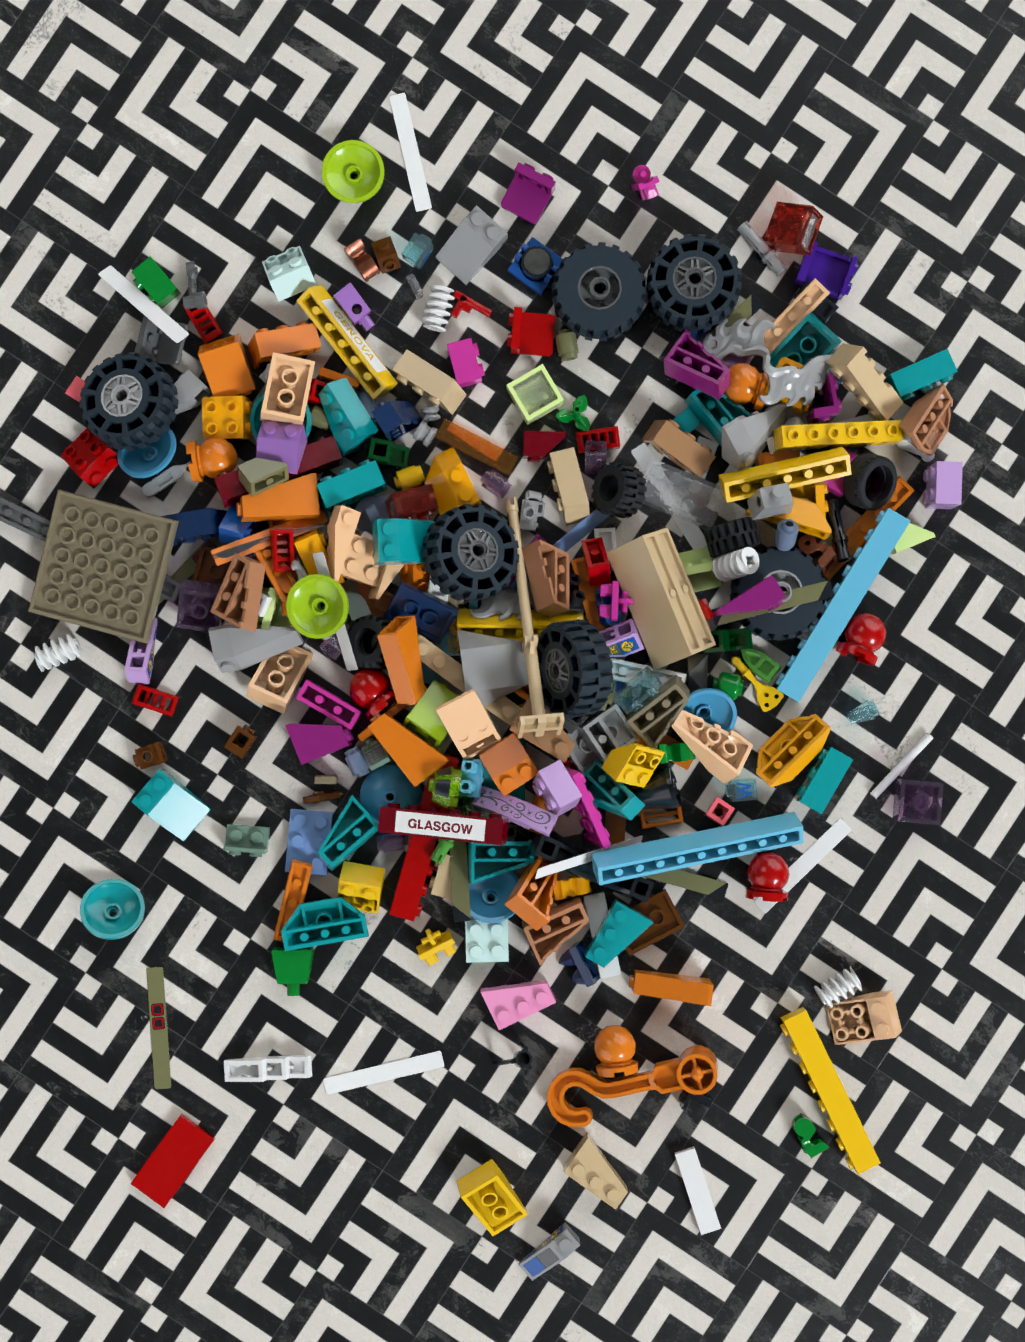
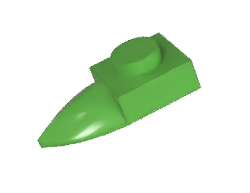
[741,649,781,684]

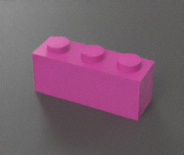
[296,680,363,730]

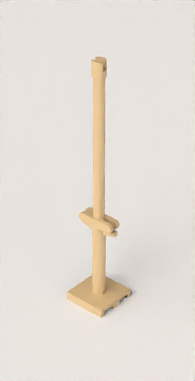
[505,497,565,738]

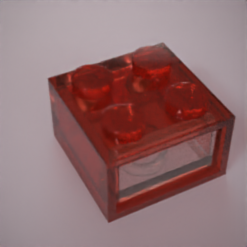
[763,202,823,256]
[385,484,439,521]

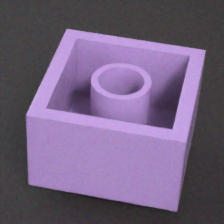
[923,461,963,509]
[532,760,582,816]

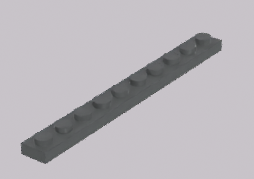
[0,497,184,603]

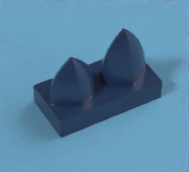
[558,940,600,987]

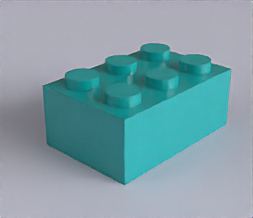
[316,459,388,513]

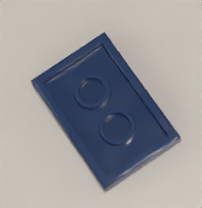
[384,580,459,644]

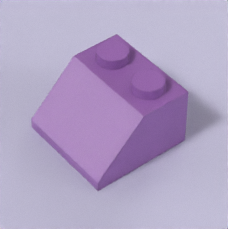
[256,420,307,474]

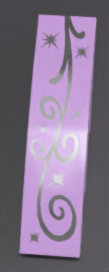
[472,786,558,837]

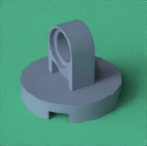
[355,495,396,535]

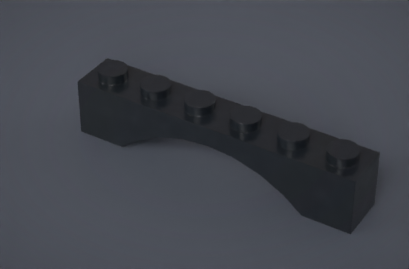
[527,834,654,902]

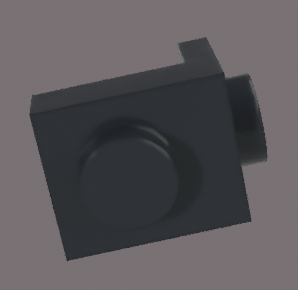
[678,1090,713,1110]

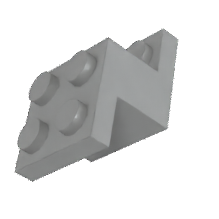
[567,703,639,774]

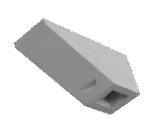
[174,369,212,415]

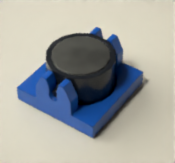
[508,237,563,296]

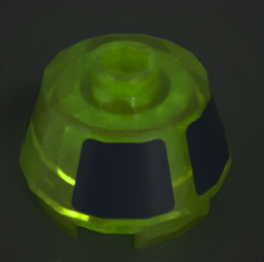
[428,767,462,809]

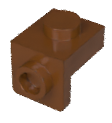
[371,236,401,274]

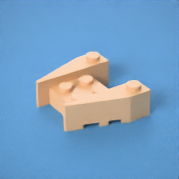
[327,505,404,599]

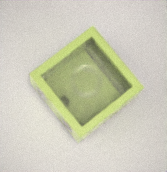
[506,364,564,425]

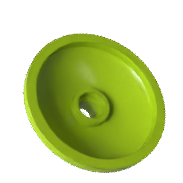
[322,140,384,203]
[286,574,349,639]

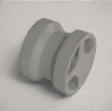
[413,420,438,447]

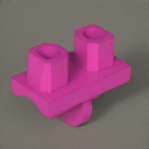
[631,165,660,200]
[599,581,634,621]

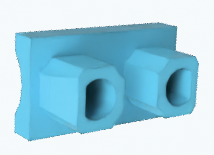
[458,758,484,798]

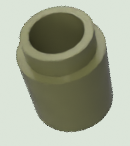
[555,329,579,361]
[310,404,331,431]

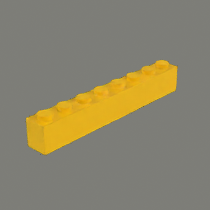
[780,1007,881,1174]

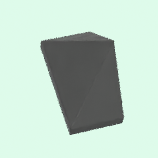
[686,654,708,693]

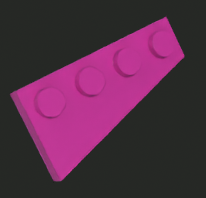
[567,768,611,849]

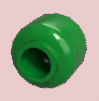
[712,672,744,701]

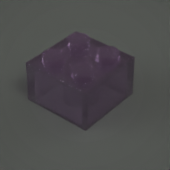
[176,579,223,632]
[892,778,944,825]

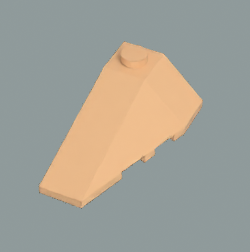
[671,710,754,784]

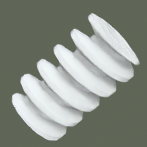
[421,284,455,332]
[712,547,759,582]
[34,634,83,672]
[814,966,862,1008]

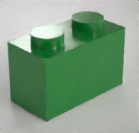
[131,256,181,309]

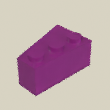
[664,329,730,400]

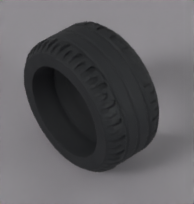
[842,453,897,510]

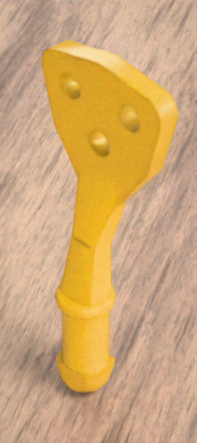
[731,656,784,712]

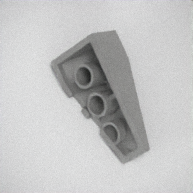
[722,403,788,471]
[209,624,303,673]

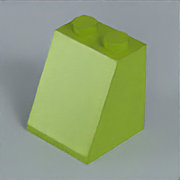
[403,679,460,749]

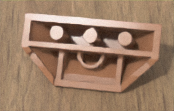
[899,384,953,456]

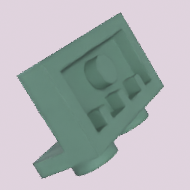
[223,824,270,857]

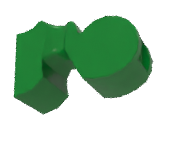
[656,743,696,764]
[792,1115,829,1158]

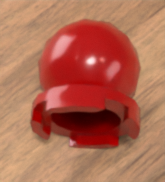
[836,613,887,666]
[349,668,397,722]
[745,852,790,902]

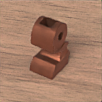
[344,238,380,282]
[798,535,837,574]

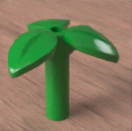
[556,395,590,431]

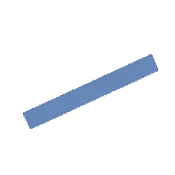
[510,509,610,591]

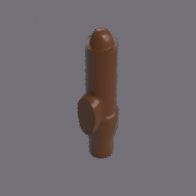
[303,791,344,804]

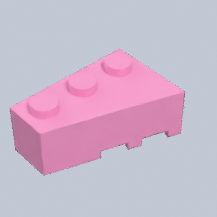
[481,980,556,1030]

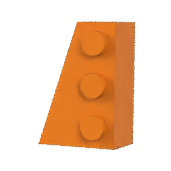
[248,321,321,369]
[504,858,558,931]

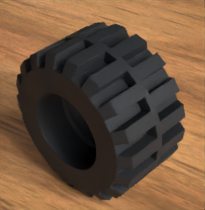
[591,462,647,518]
[703,517,761,558]
[348,615,391,670]

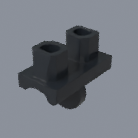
[566,574,586,613]

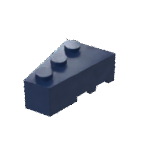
[372,401,422,442]
[161,508,227,546]

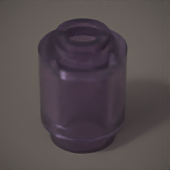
[480,469,512,499]
[376,833,408,853]

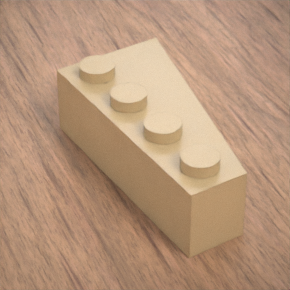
[826,343,904,421]

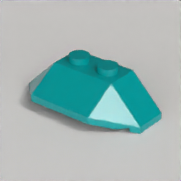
[281,897,369,951]

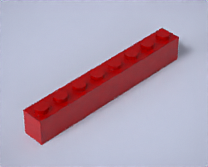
[389,753,462,921]

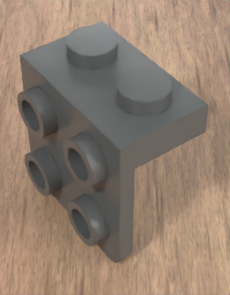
[134,315,188,365]

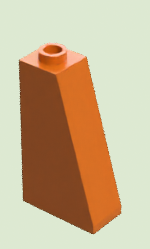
[236,473,320,522]
[377,616,425,705]
[368,713,450,787]
[629,969,714,1006]

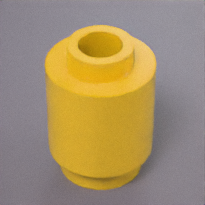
[393,465,425,491]

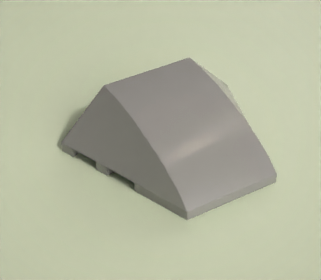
[457,630,528,706]

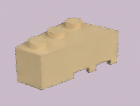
[392,350,466,415]
[547,447,590,526]
[563,1132,628,1210]

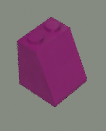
[285,723,354,765]

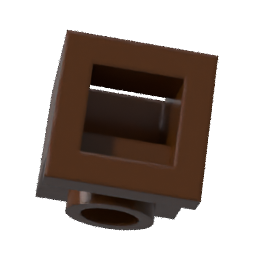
[224,724,257,758]
[133,741,168,770]

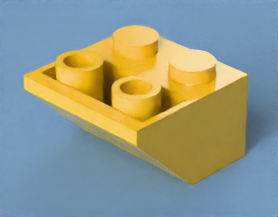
[601,743,665,788]
[338,861,385,914]

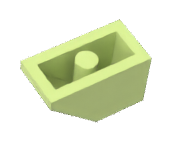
[891,523,936,555]

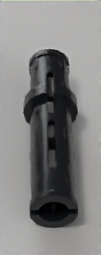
[827,499,851,562]

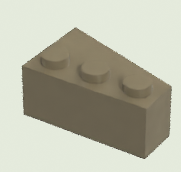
[627,675,690,749]

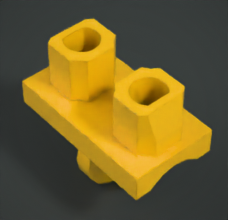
[416,929,456,966]

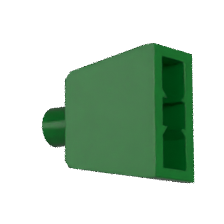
[272,947,314,996]

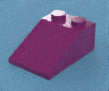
[713,575,786,616]

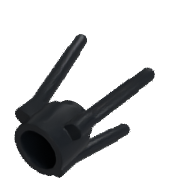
[493,1041,532,1076]

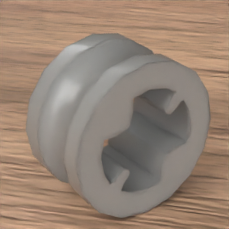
[421,407,441,421]

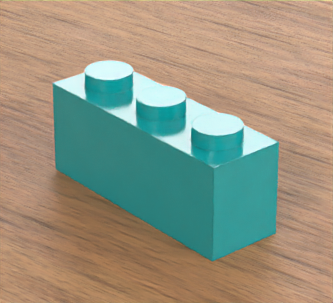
[886,349,958,401]
[796,746,853,814]

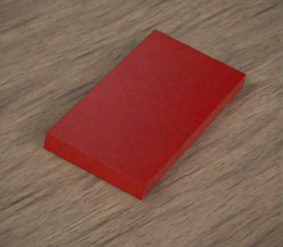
[130,1114,215,1208]

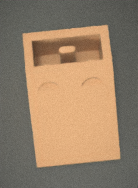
[435,689,502,760]
[825,990,902,1045]

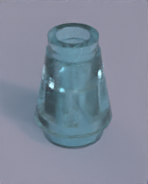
[847,700,880,725]

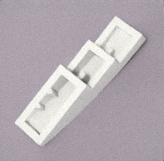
[224,1055,312,1082]

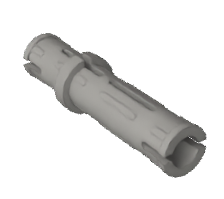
[737,221,788,277]

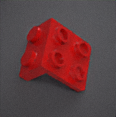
[507,307,555,357]
[61,428,119,489]

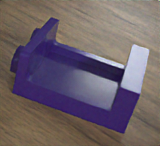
[794,240,859,300]

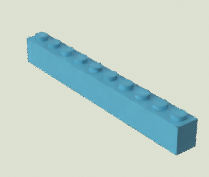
[775,508,910,702]
[591,812,803,885]

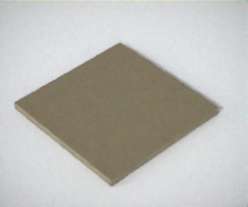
[28,490,179,644]

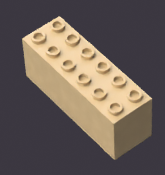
[607,527,716,670]

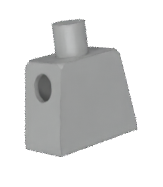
[747,483,793,520]

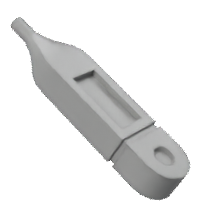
[142,461,192,497]

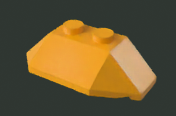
[425,447,482,515]
[745,496,832,540]
[756,714,831,788]

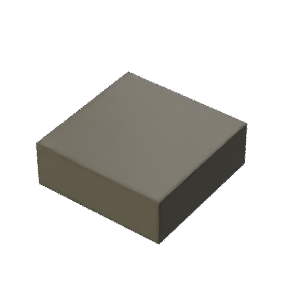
[315,775,338,784]

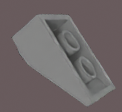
[435,205,508,285]

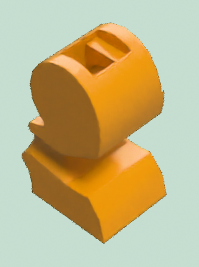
[553,875,592,901]

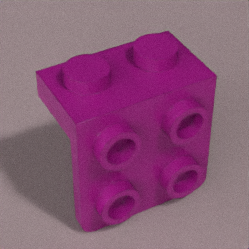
[501,162,556,224]
[806,372,842,424]

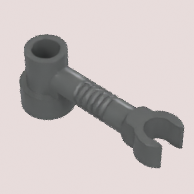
[183,261,208,310]

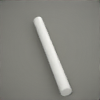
[870,733,933,799]

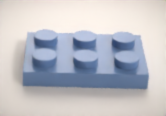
[285,809,333,875]

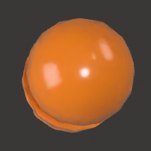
[724,363,769,411]
[186,438,238,482]
[594,1025,638,1077]

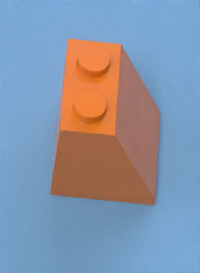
[198,333,256,397]

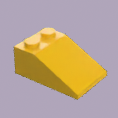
[457,1159,528,1236]

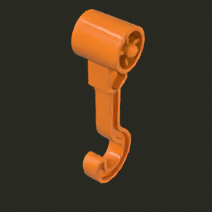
[547,1045,718,1127]

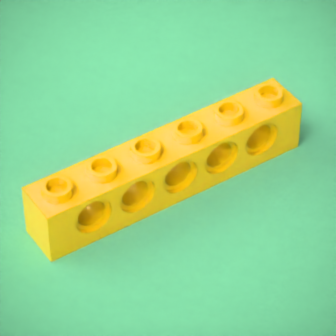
[773,420,903,451]

